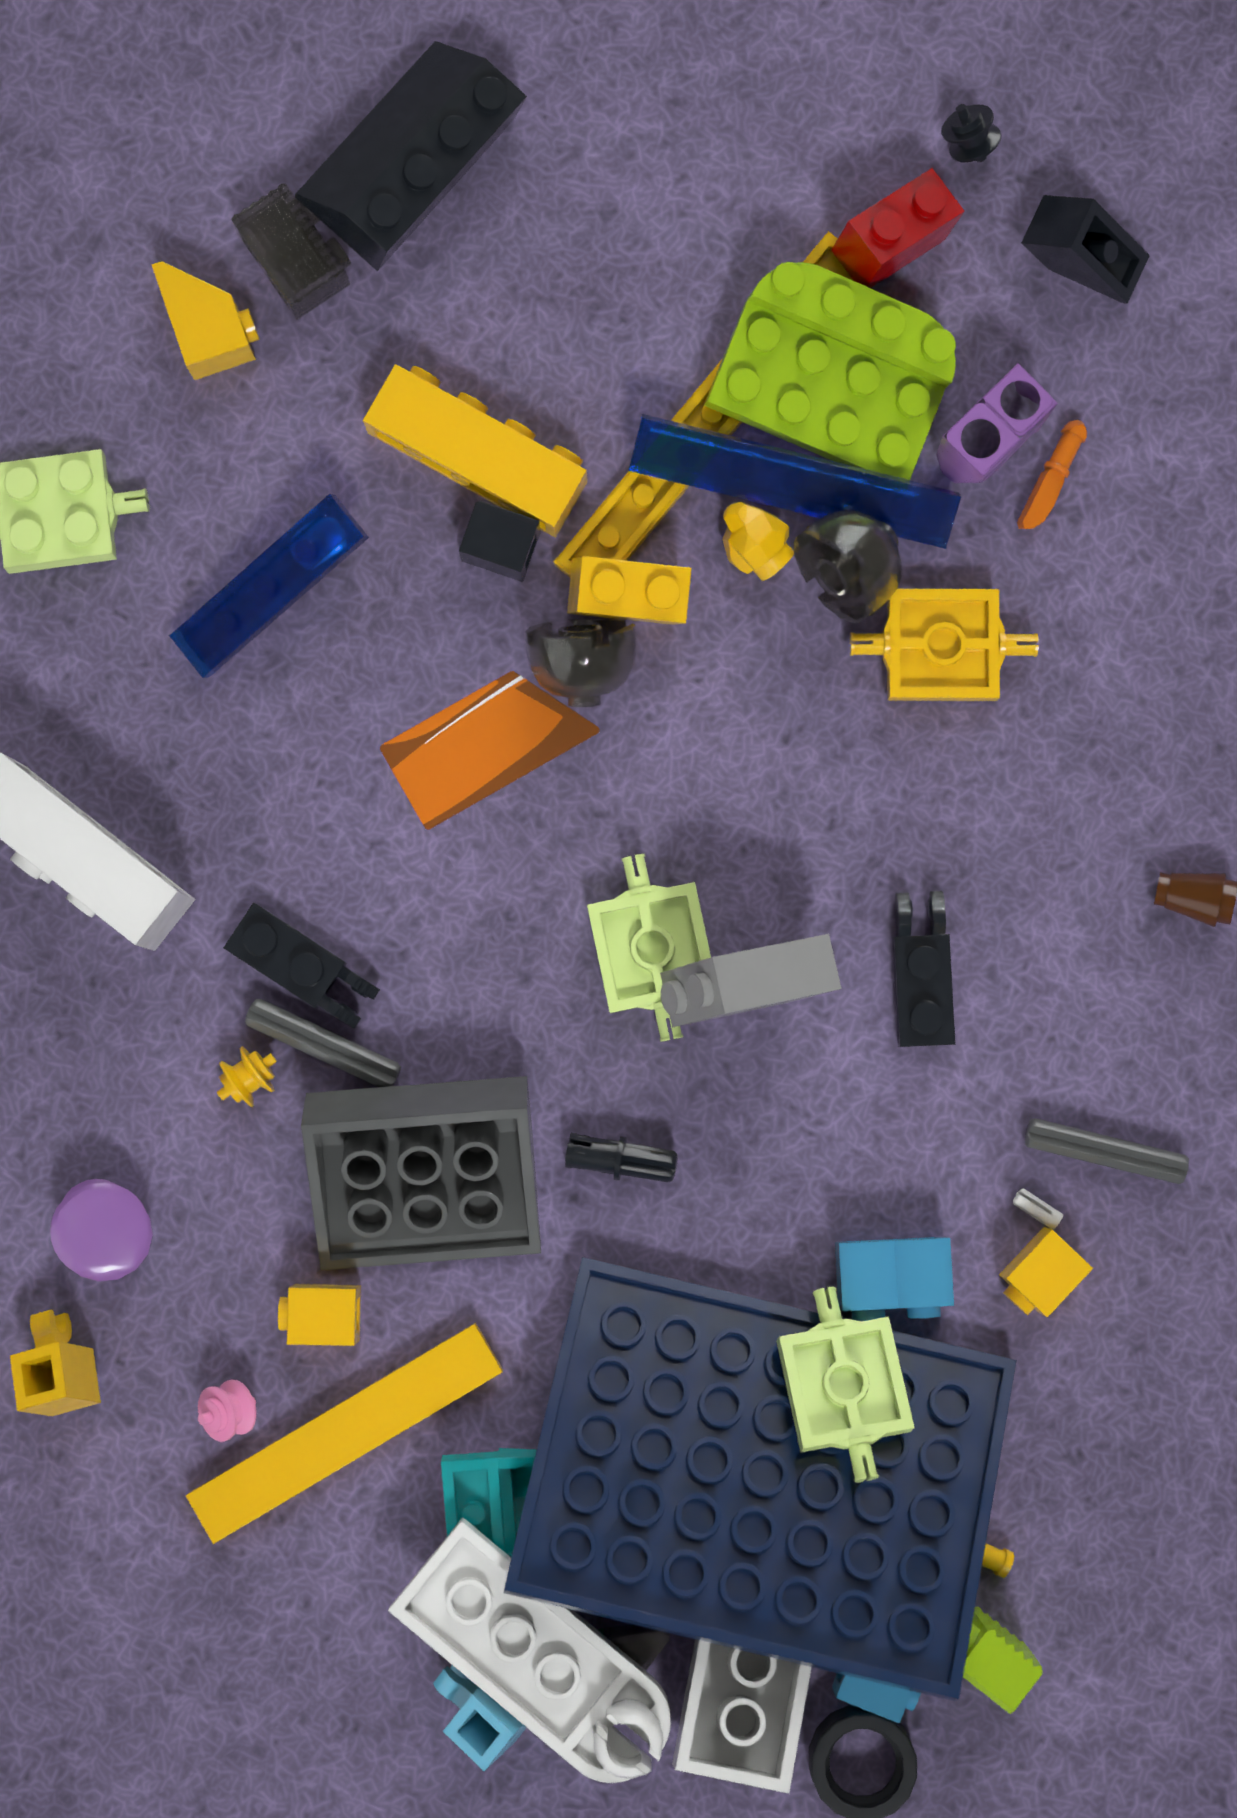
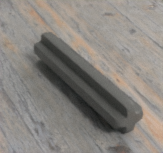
[245,999,401,1087]
[1025,1118,1189,1184]

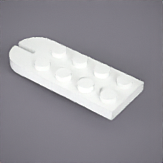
[388,1518,670,1783]

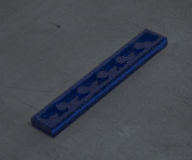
[628,414,961,549]

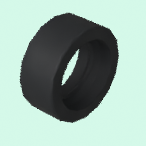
[809,1705,917,1818]

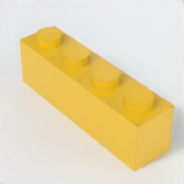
[363,364,588,538]

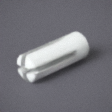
[1013,1188,1063,1230]

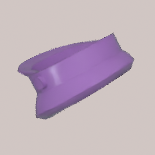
[50,1179,153,1281]

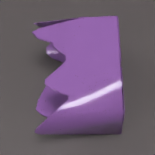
[936,363,1058,483]

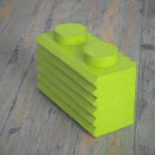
[963,1606,1043,1714]

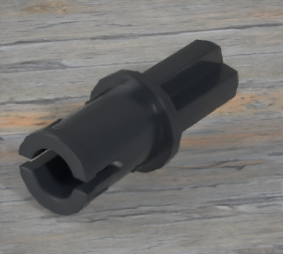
[565,1132,678,1182]

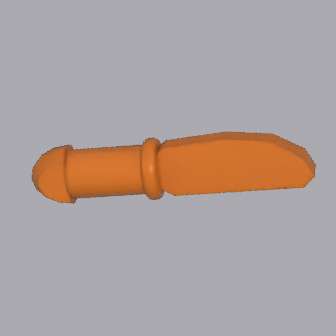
[1017,420,1087,529]

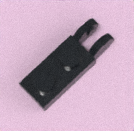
[893,891,956,1047]
[223,902,380,1029]

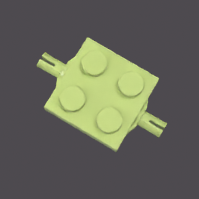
[0,449,150,574]
[587,854,711,1042]
[776,1287,915,1482]

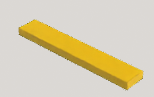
[185,1322,503,1544]

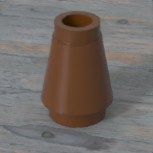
[1154,872,1237,927]

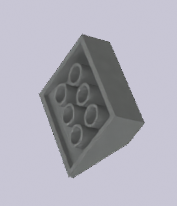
[301,1076,541,1270]

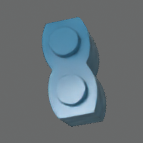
[835,1237,954,1321]

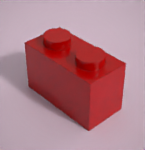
[831,168,965,288]

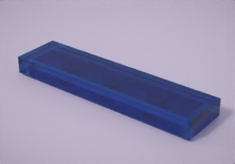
[169,494,369,678]

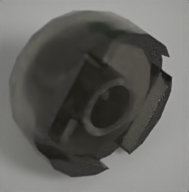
[794,509,902,623]
[525,618,637,708]

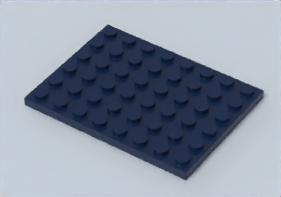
[503,1257,1017,1701]

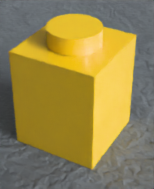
[999,1227,1093,1318]
[278,1284,361,1346]

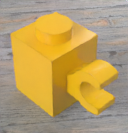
[10,1310,101,1416]

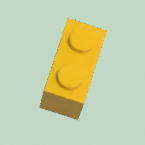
[567,556,692,625]

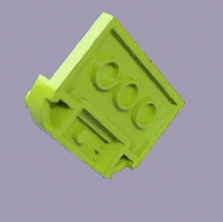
[704,262,956,490]

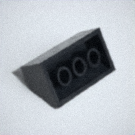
[294,41,527,271]

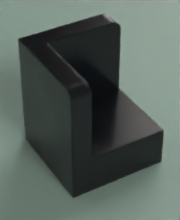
[459,501,541,582]

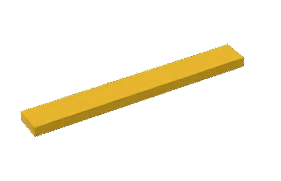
[553,231,853,578]

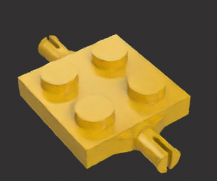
[850,588,1039,701]

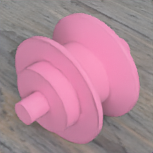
[198,1379,256,1442]

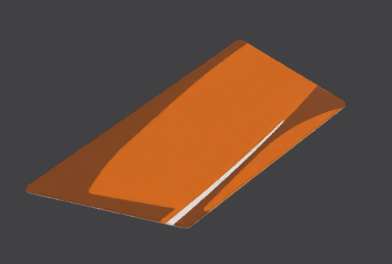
[380,671,600,830]

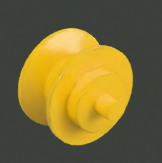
[217,1046,277,1107]

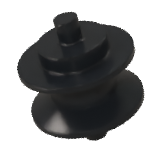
[941,104,1001,163]

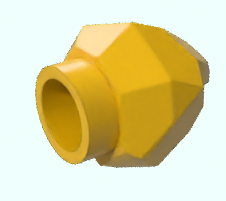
[722,502,795,581]

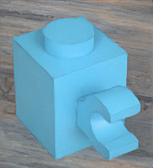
[433,1665,527,1771]

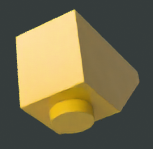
[152,261,260,380]

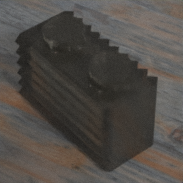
[231,183,351,320]

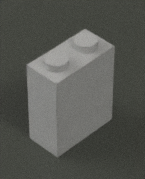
[660,934,842,1028]

